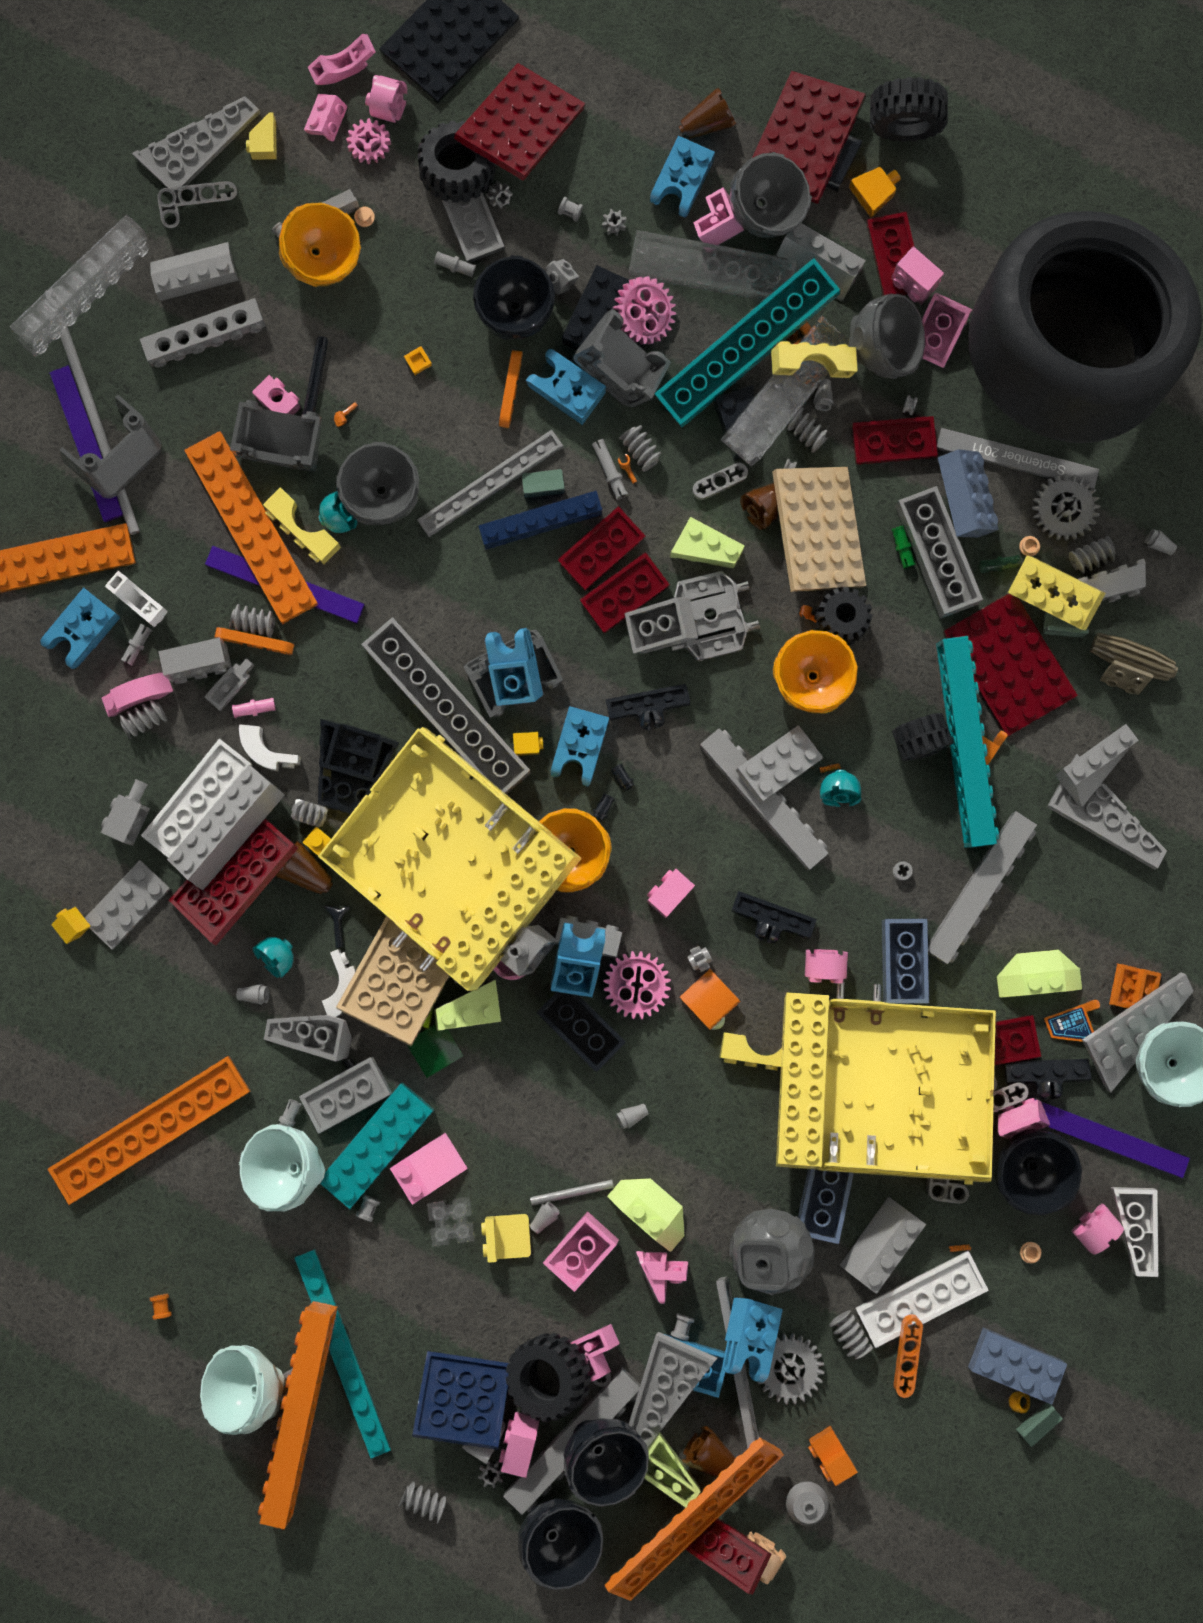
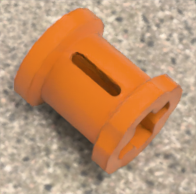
[149,1294,172,1319]

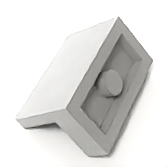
[322,189,359,214]

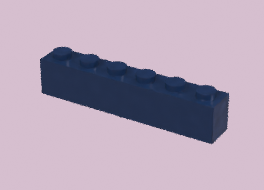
[478,491,602,550]

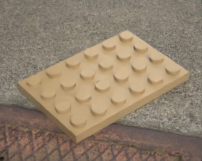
[772,467,866,592]
[336,916,450,1046]

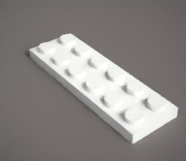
[141,739,252,858]
[855,1251,989,1348]

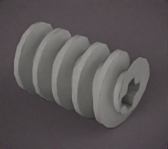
[784,407,828,453]
[619,425,661,472]
[1069,536,1115,574]
[229,604,275,637]
[120,700,167,739]
[829,1310,873,1359]
[398,1482,446,1524]

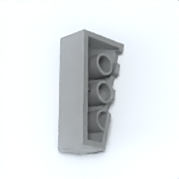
[1056,559,1146,606]
[1055,724,1139,808]

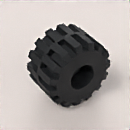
[814,587,872,646]
[892,713,953,761]

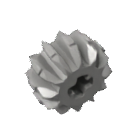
[291,799,328,827]

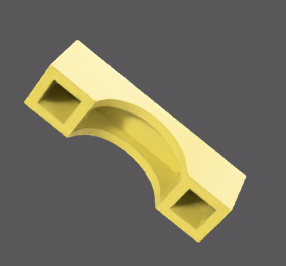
[771,341,857,378]
[263,488,341,565]
[720,1033,782,1071]

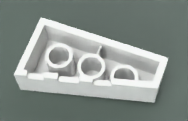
[1111,1187,1158,1277]

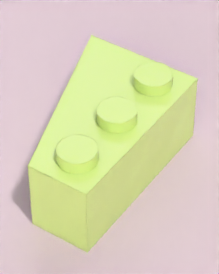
[670,517,745,568]
[434,980,501,1031]
[645,1432,701,1508]

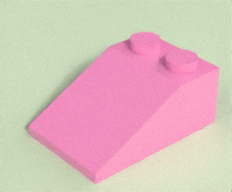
[922,293,973,368]
[998,1098,1050,1140]
[390,1133,468,1205]
[543,1211,619,1292]

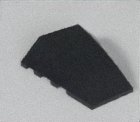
[318,719,400,814]

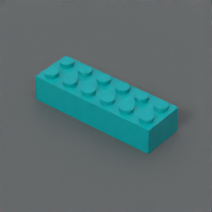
[320,1083,434,1209]

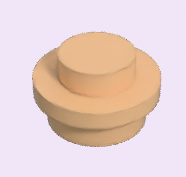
[354,207,375,227]
[1019,536,1040,557]
[1020,1242,1042,1263]

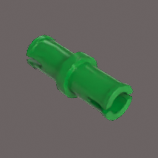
[891,525,916,569]

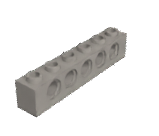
[140,298,266,367]

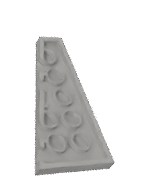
[132,96,260,188]
[1047,754,1167,870]
[1082,972,1193,1092]
[629,1332,717,1448]

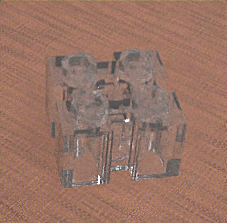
[427,1196,476,1247]

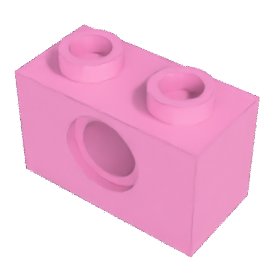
[252,375,301,415]

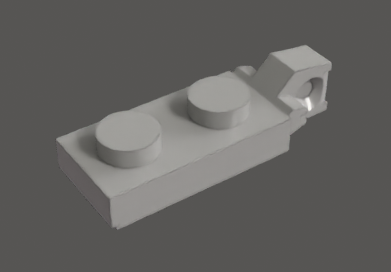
[205,659,255,711]

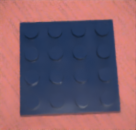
[412,1351,509,1450]

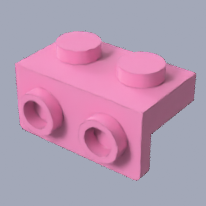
[304,94,347,142]

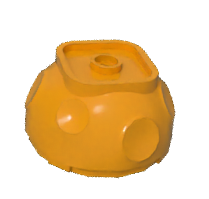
[279,203,361,287]
[773,630,857,714]
[539,809,612,892]

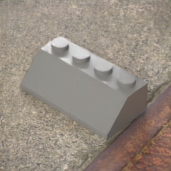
[773,223,866,302]
[150,242,239,301]
[840,1197,926,1294]

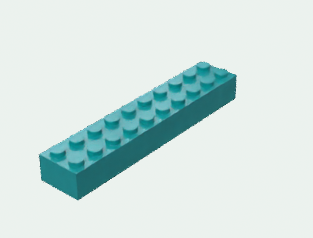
[655,258,840,428]
[936,636,999,848]

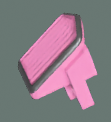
[635,1251,688,1304]

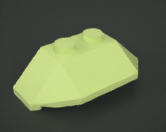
[997,950,1082,997]
[607,1178,685,1252]

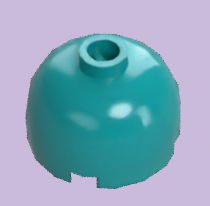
[319,491,357,533]
[820,770,861,807]
[252,937,294,978]

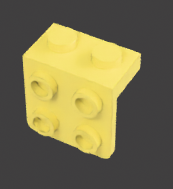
[481,1214,531,1262]

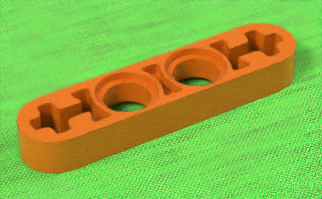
[499,350,523,428]
[214,627,294,655]
[894,1314,923,1398]

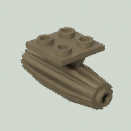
[1090,633,1178,695]

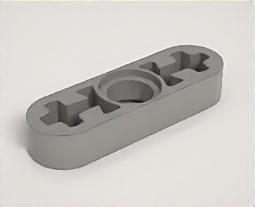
[692,463,748,500]

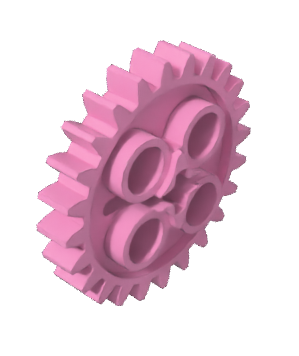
[613,276,676,345]
[604,951,671,1019]

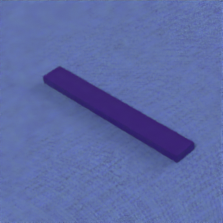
[49,365,123,523]
[205,546,365,624]
[1030,1098,1190,1178]

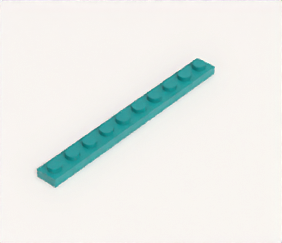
[295,1249,391,1458]

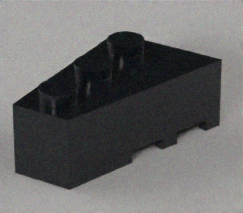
[714,385,755,460]

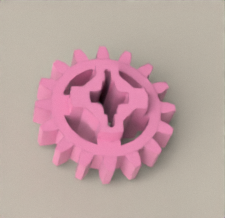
[346,118,391,164]

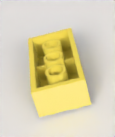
[1008,555,1106,630]

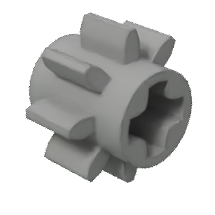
[486,181,513,208]
[602,209,627,236]
[687,946,713,972]
[478,1460,504,1488]

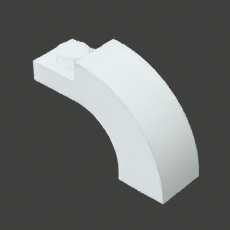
[105,571,168,627]
[239,725,301,772]
[322,949,357,1017]

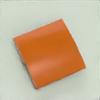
[1109,964,1161,1009]
[680,969,741,1030]

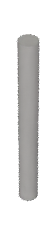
[530,1180,614,1206]

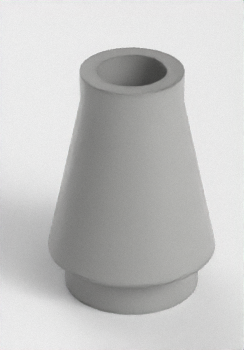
[813,379,834,411]
[1145,529,1177,556]
[236,984,269,1005]
[616,1103,649,1129]
[530,1202,560,1234]

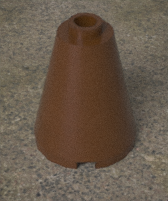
[679,88,737,139]
[740,483,779,530]
[275,841,333,895]
[682,1426,735,1478]

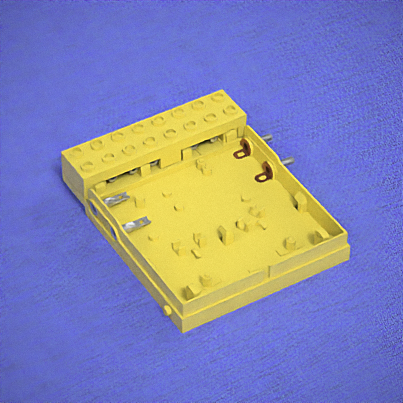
[318,727,582,991]
[776,982,996,1185]

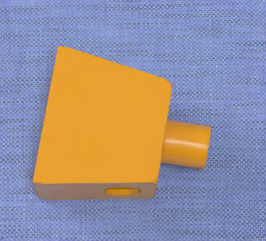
[849,167,901,218]

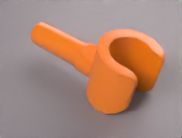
[334,402,358,427]
[618,454,637,484]
[799,605,817,623]

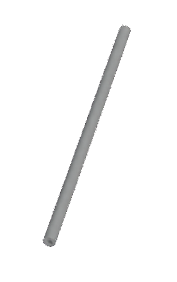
[45,289,140,535]

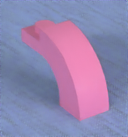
[308,34,376,85]
[102,673,173,717]

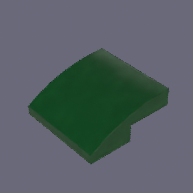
[407,1024,464,1078]

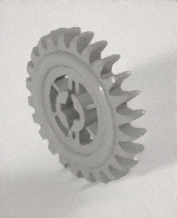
[1032,473,1101,541]
[757,1333,824,1405]

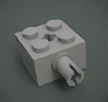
[101,779,150,846]
[501,925,557,977]

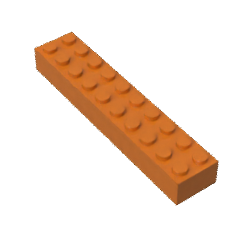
[258,1301,338,1529]

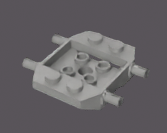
[671,571,760,662]

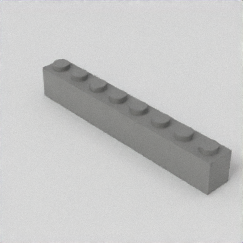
[699,729,828,870]
[928,811,1037,965]
[503,1367,640,1515]

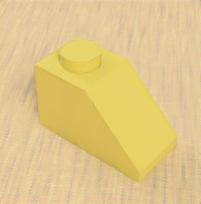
[246,113,277,160]

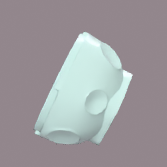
[1136,1022,1203,1107]
[239,1124,325,1212]
[200,1345,284,1435]

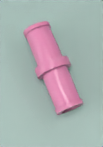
[232,698,276,718]

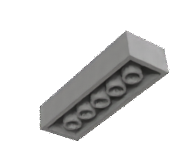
[895,486,983,619]
[167,765,285,890]

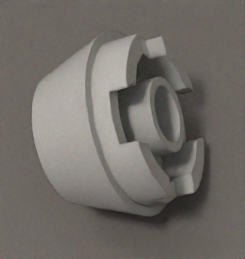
[786,1482,829,1525]

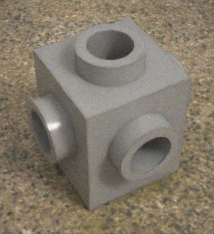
[546,259,579,295]

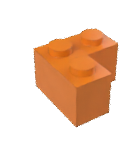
[808,1426,858,1486]

